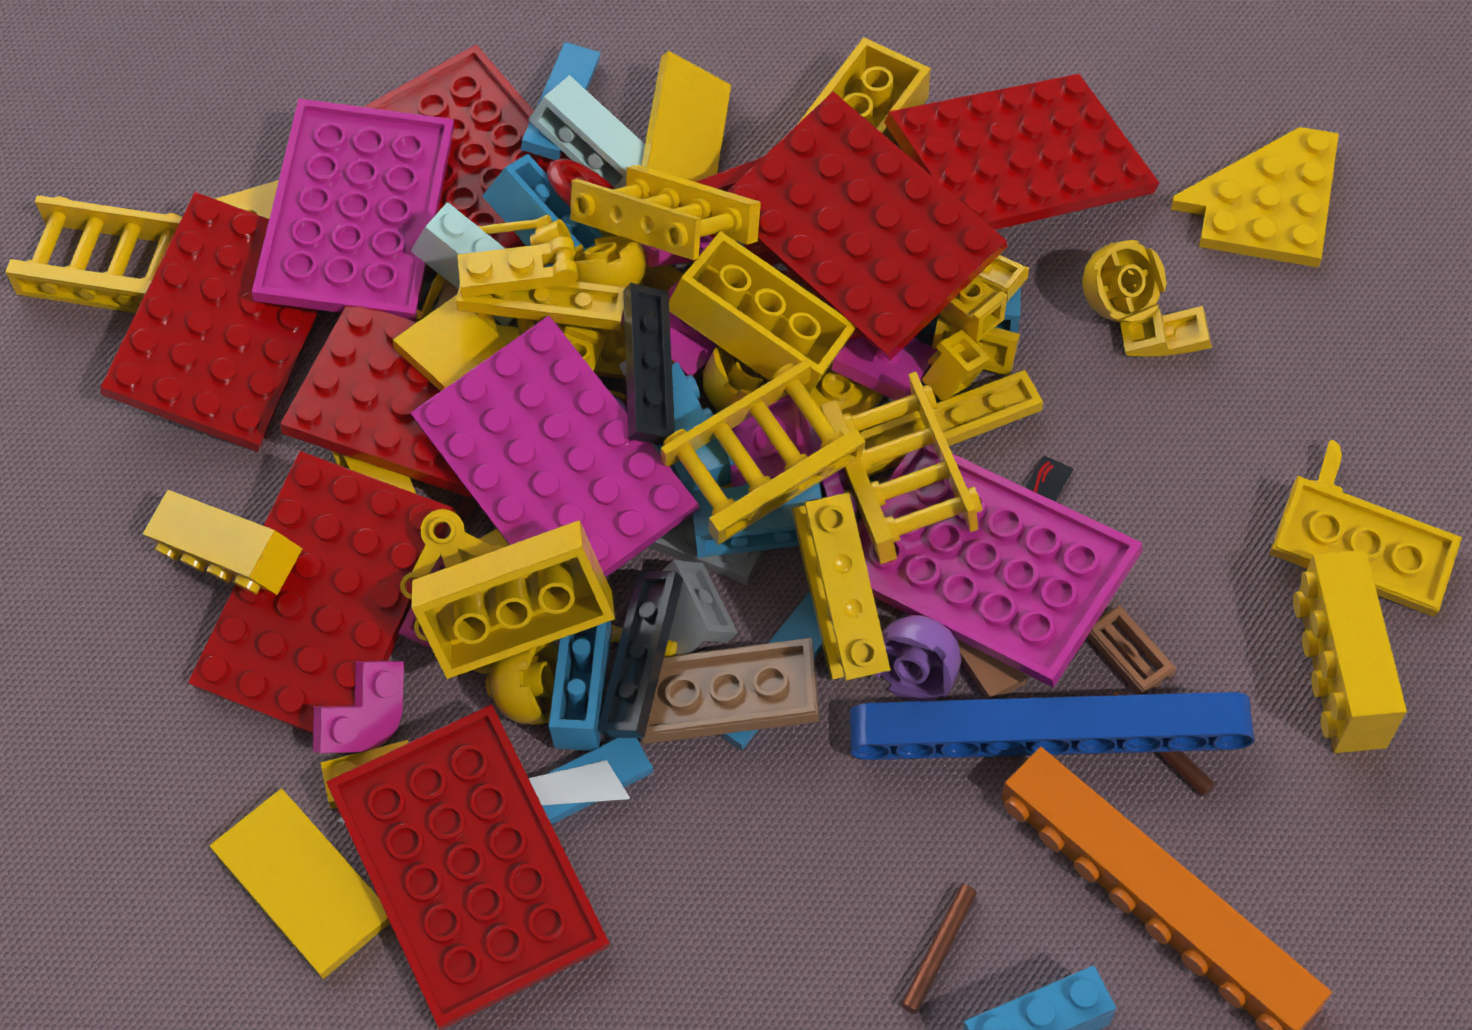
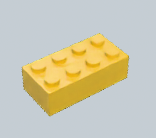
[797,37,931,144]
[669,231,856,394]
[412,520,615,679]
[1293,549,1407,753]

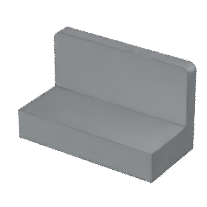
[663,560,738,656]

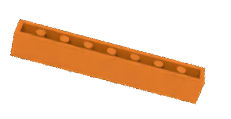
[1001,746,1332,1030]

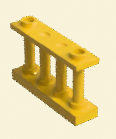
[570,164,761,260]
[5,195,182,313]
[455,281,626,380]
[661,359,866,545]
[820,371,982,564]
[791,492,890,681]

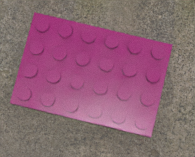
[252,98,454,322]
[411,316,700,577]
[857,445,1143,688]

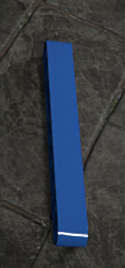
[850,692,1255,760]

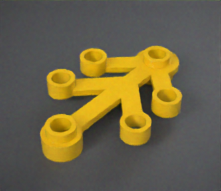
[400,509,505,674]

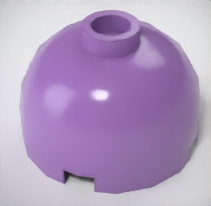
[874,615,961,702]

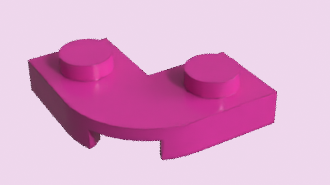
[313,661,404,753]

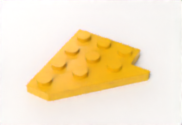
[1171,127,1339,268]

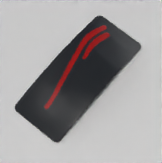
[1025,456,1073,502]

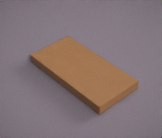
[641,638,820,744]

